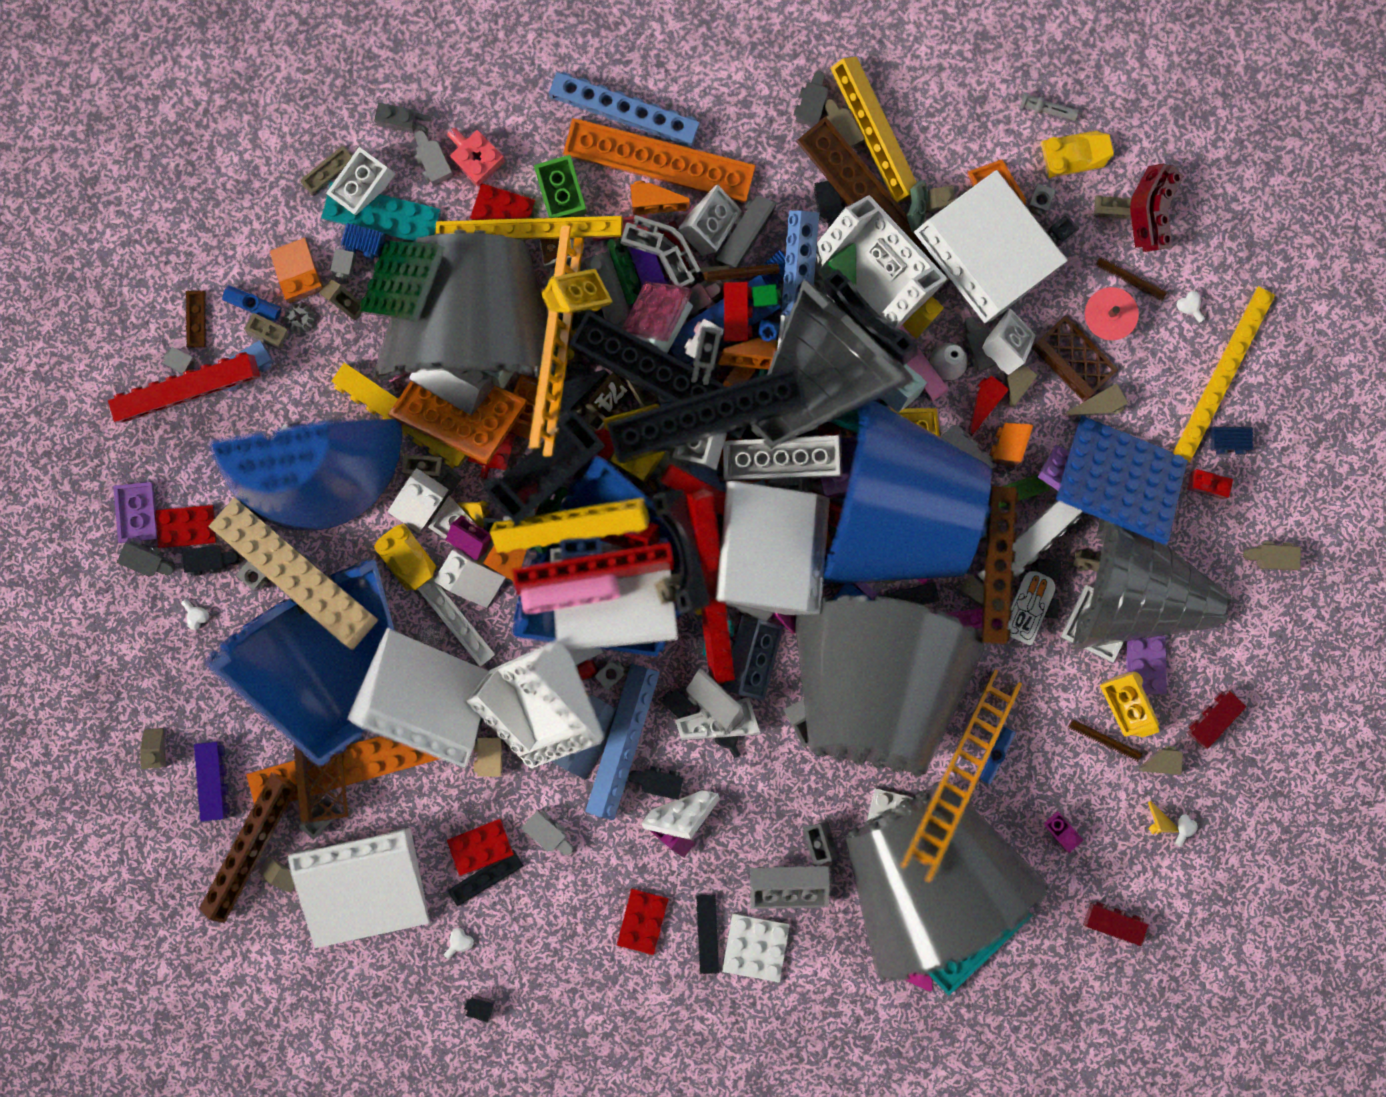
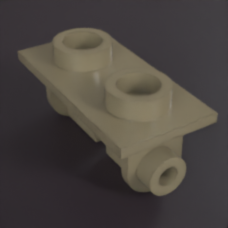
[1072,549,1101,572]

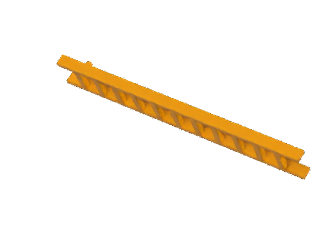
[529,226,585,457]
[901,669,1022,882]

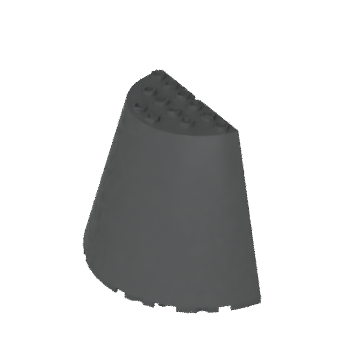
[373,230,565,382]
[794,596,984,776]
[845,780,1048,982]

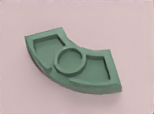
[906,180,928,233]

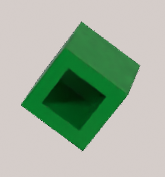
[752,284,781,308]

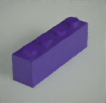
[628,246,671,299]
[194,741,230,822]

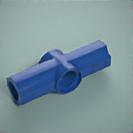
[222,285,282,323]
[757,319,780,341]
[978,726,1016,785]

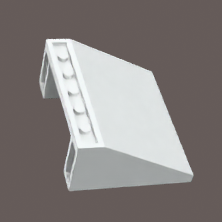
[914,170,1068,323]
[814,195,948,328]
[717,482,830,615]
[551,537,677,650]
[348,628,489,768]
[467,640,604,768]
[288,827,430,948]

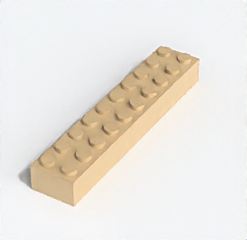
[209,497,378,650]

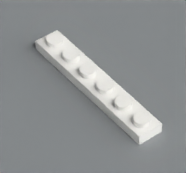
[418,577,496,667]

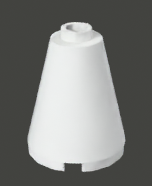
[930,343,968,380]

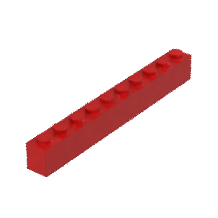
[687,490,735,684]

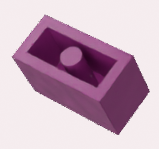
[445,515,492,561]

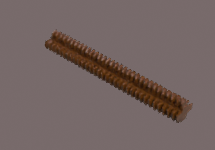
[1095,257,1168,301]
[704,263,780,282]
[1068,719,1142,762]

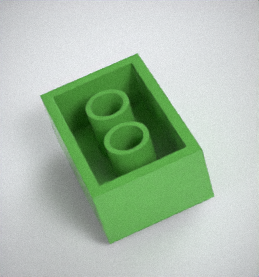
[534,155,587,218]

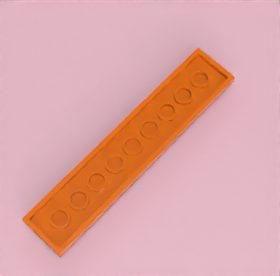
[563,118,756,203]
[246,735,441,804]

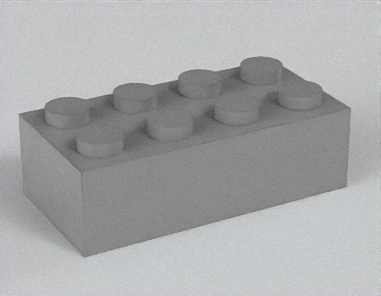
[750,865,830,909]

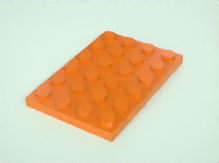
[388,381,528,465]

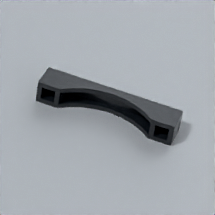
[823,269,918,366]
[653,489,710,613]

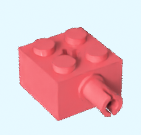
[447,127,505,187]

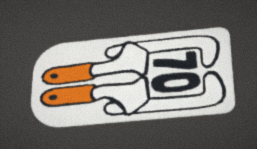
[1008,571,1055,645]

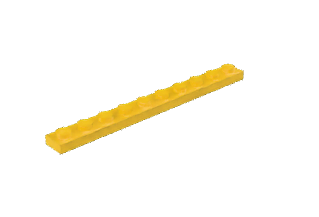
[436,216,623,240]
[1173,286,1275,463]

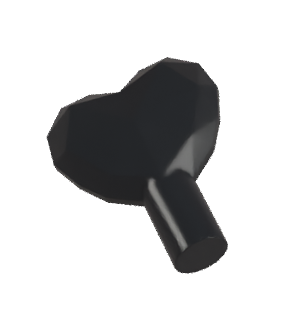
[714,736,741,758]

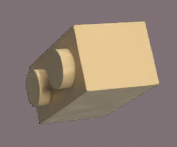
[474,737,503,777]

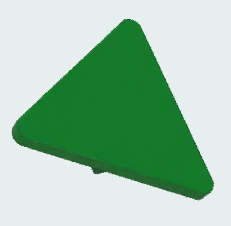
[828,243,856,286]

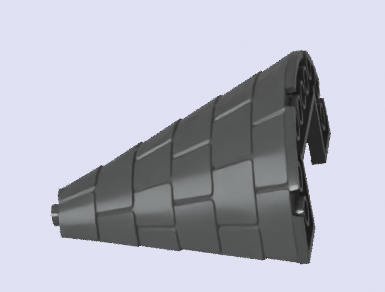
[752,280,913,449]
[1072,518,1232,650]

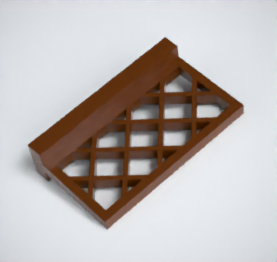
[1031,315,1118,402]
[293,745,349,825]

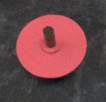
[1085,287,1139,341]

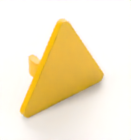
[458,500,490,529]
[1148,801,1179,835]

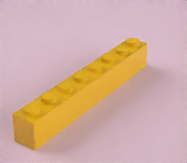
[831,56,917,203]
[331,363,468,468]
[490,498,650,552]

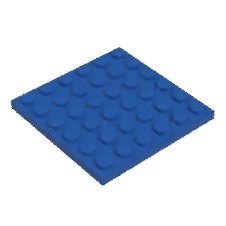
[1056,416,1188,545]

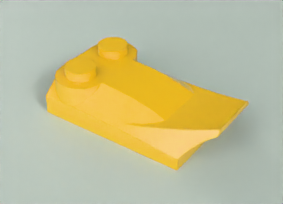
[1041,131,1114,179]
[542,269,613,313]
[374,523,438,591]
[1099,671,1159,737]

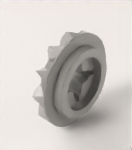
[284,303,315,334]

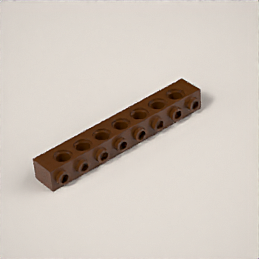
[981,486,1019,645]
[199,773,297,923]

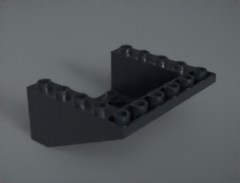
[484,410,605,525]

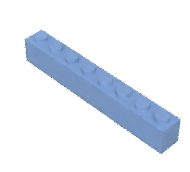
[585,663,660,821]

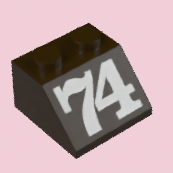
[588,372,632,418]

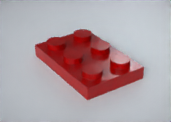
[470,183,536,220]
[155,505,217,549]
[446,819,514,877]
[617,888,669,955]

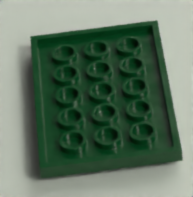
[360,241,445,321]

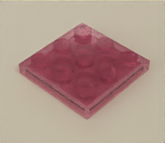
[622,281,692,342]

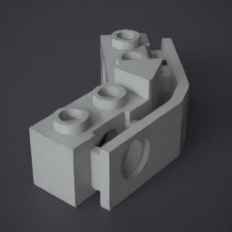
[621,215,701,291]

